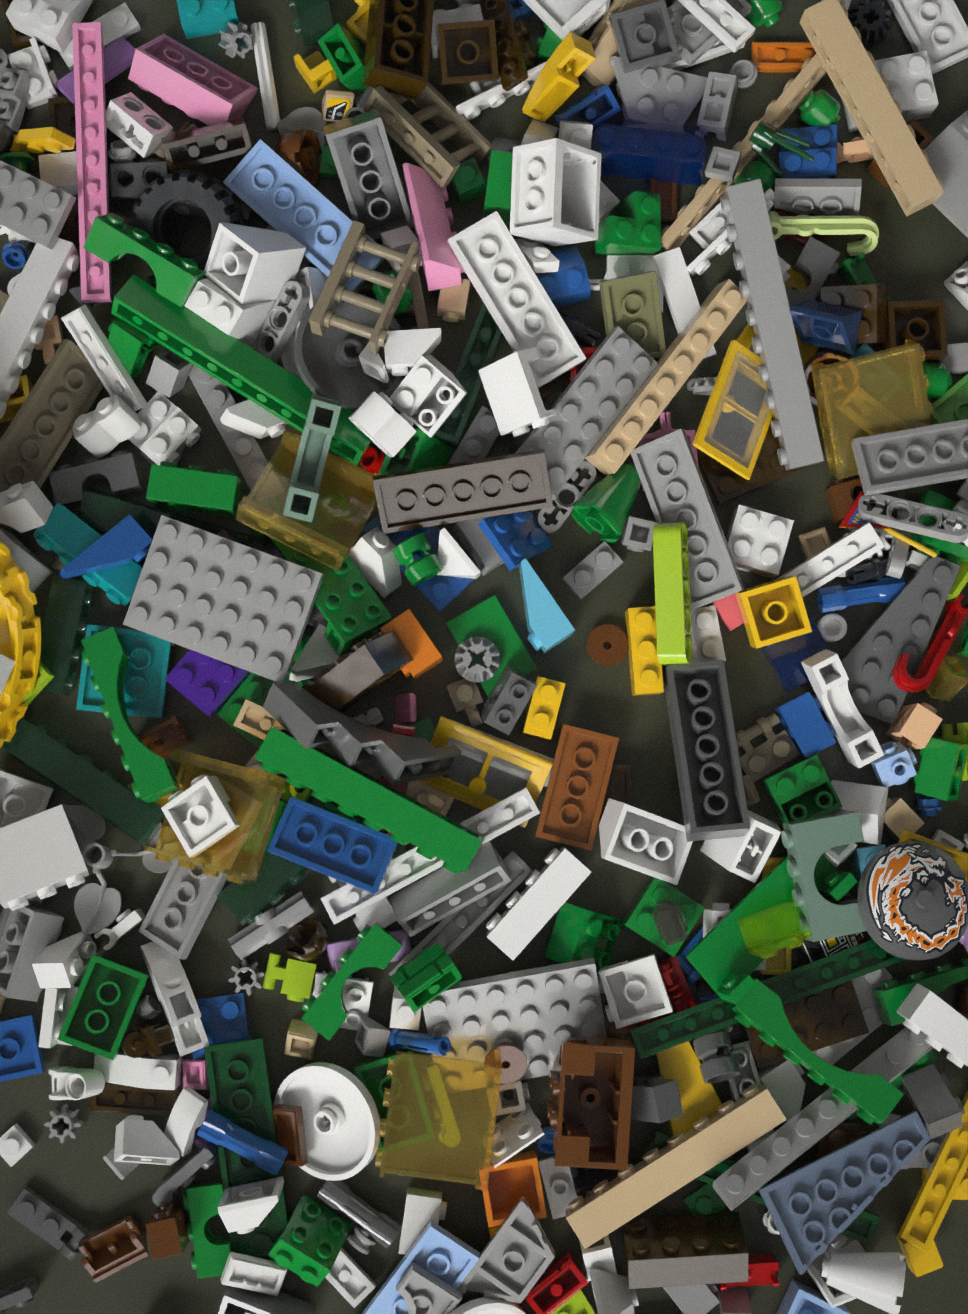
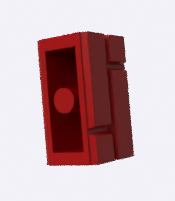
[525,1251,589,1314]

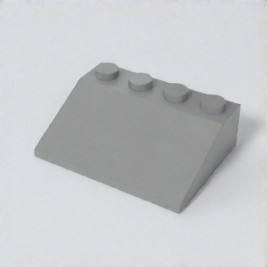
[924,110,968,238]

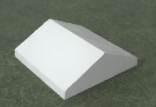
[827,780,888,845]

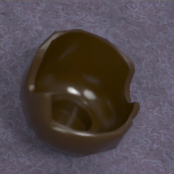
[286,918,329,962]

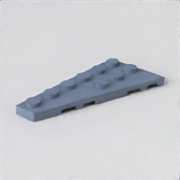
[759,1111,930,1275]

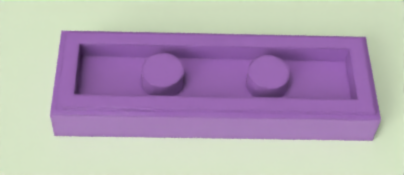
[56,36,136,105]

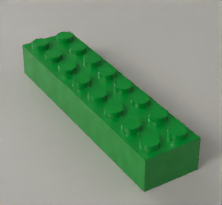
[255,726,485,874]

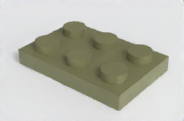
[599,271,666,359]

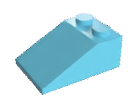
[519,558,575,654]

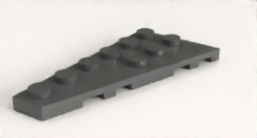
[813,556,960,725]

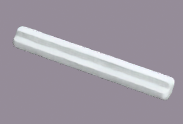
[250,22,280,131]

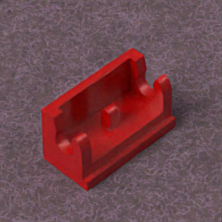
[717,1253,779,1290]

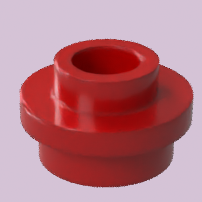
[360,447,386,475]

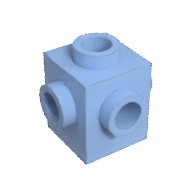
[870,741,917,787]

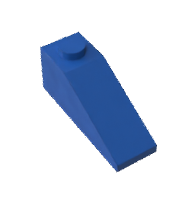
[60,514,153,579]

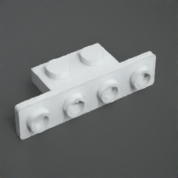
[456,61,547,120]
[686,188,775,277]

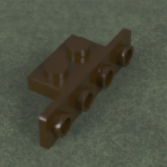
[481,0,538,91]

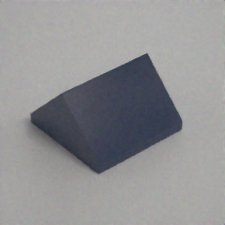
[790,299,862,355]

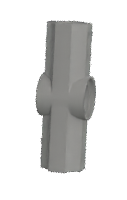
[228,891,315,960]

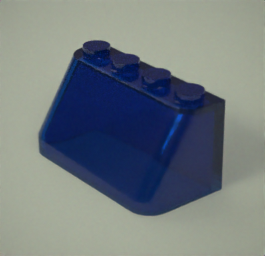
[591,118,708,186]

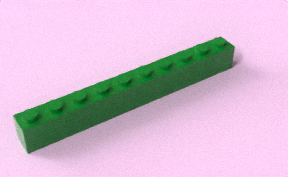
[111,275,372,466]

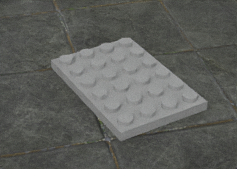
[123,515,325,682]
[423,958,607,1093]

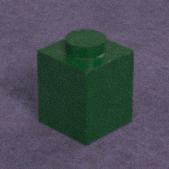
[450,158,486,206]

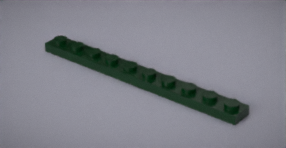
[630,940,906,1059]

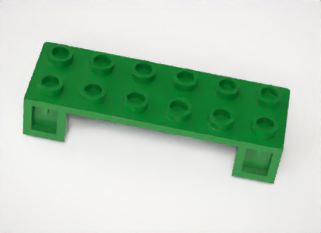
[247,491,392,657]
[686,854,858,1004]

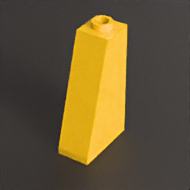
[655,1041,722,1135]

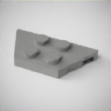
[609,56,708,131]
[457,1196,555,1303]

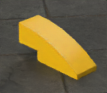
[522,31,596,123]

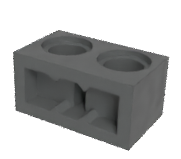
[110,159,172,207]

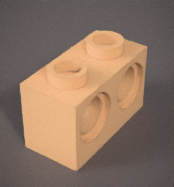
[886,702,943,750]

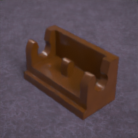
[139,716,193,759]
[78,1215,149,1283]

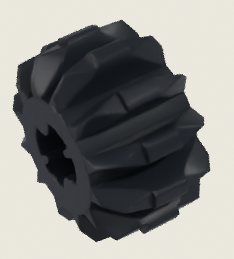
[848,0,892,47]

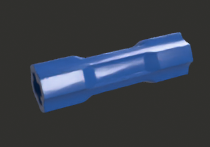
[816,575,906,613]
[197,1110,288,1175]

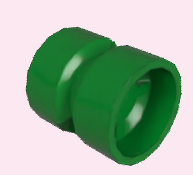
[392,533,444,586]

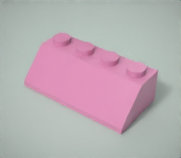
[128,34,258,126]
[402,163,465,291]

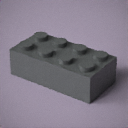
[323,109,414,240]

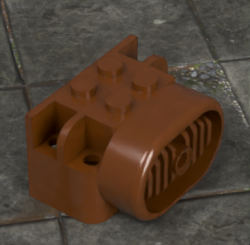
[547,1037,635,1170]

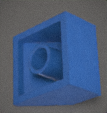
[535,245,591,308]

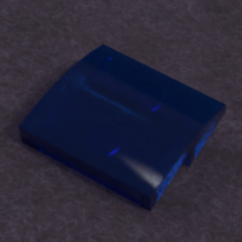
[761,615,830,691]

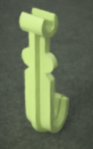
[768,211,879,256]

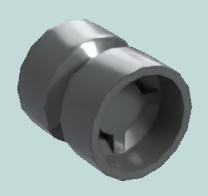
[693,1032,741,1084]

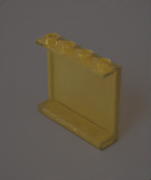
[811,339,933,480]
[236,430,378,571]
[144,749,286,884]
[375,1051,502,1190]

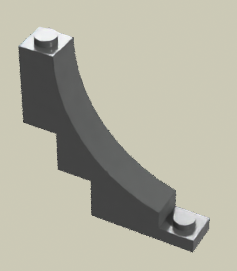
[263,681,462,785]

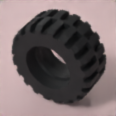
[130,171,245,279]

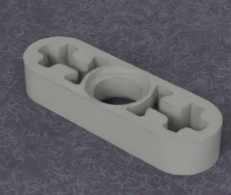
[537,461,596,533]
[885,509,912,579]

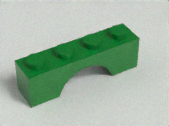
[83,213,206,307]
[301,922,403,1041]

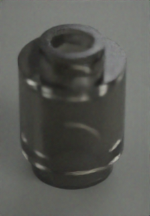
[651,899,688,945]

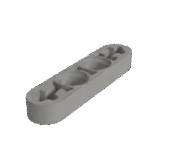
[252,281,310,363]
[858,494,968,543]

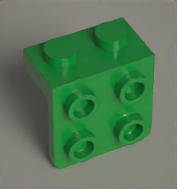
[911,490,968,565]
[267,1196,351,1287]

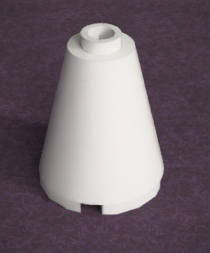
[821,1252,906,1314]

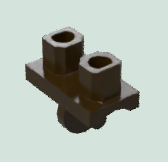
[122,1022,174,1058]

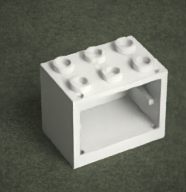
[510,138,601,246]
[0,804,89,911]

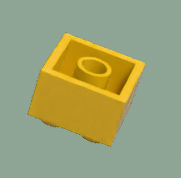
[735,576,812,649]

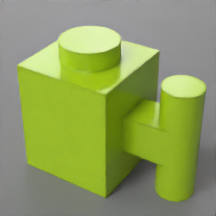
[263,953,319,1002]

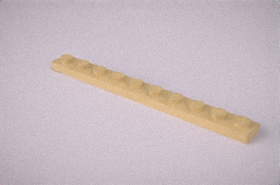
[661,53,826,253]

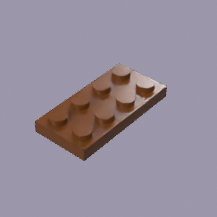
[535,724,619,851]

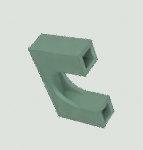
[283,394,341,522]
[781,811,867,942]

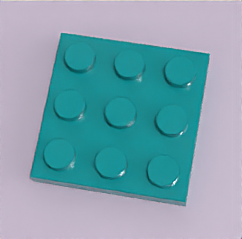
[76,624,172,719]

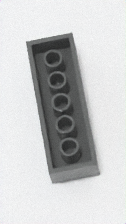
[663,660,750,842]

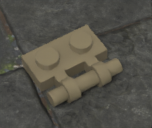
[735,713,800,783]

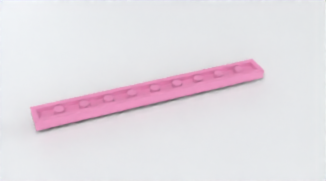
[72,22,112,303]

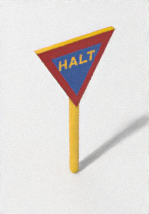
[839,491,937,557]

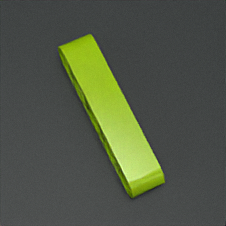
[653,522,692,665]

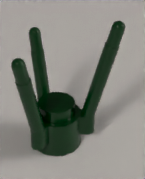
[749,120,815,178]

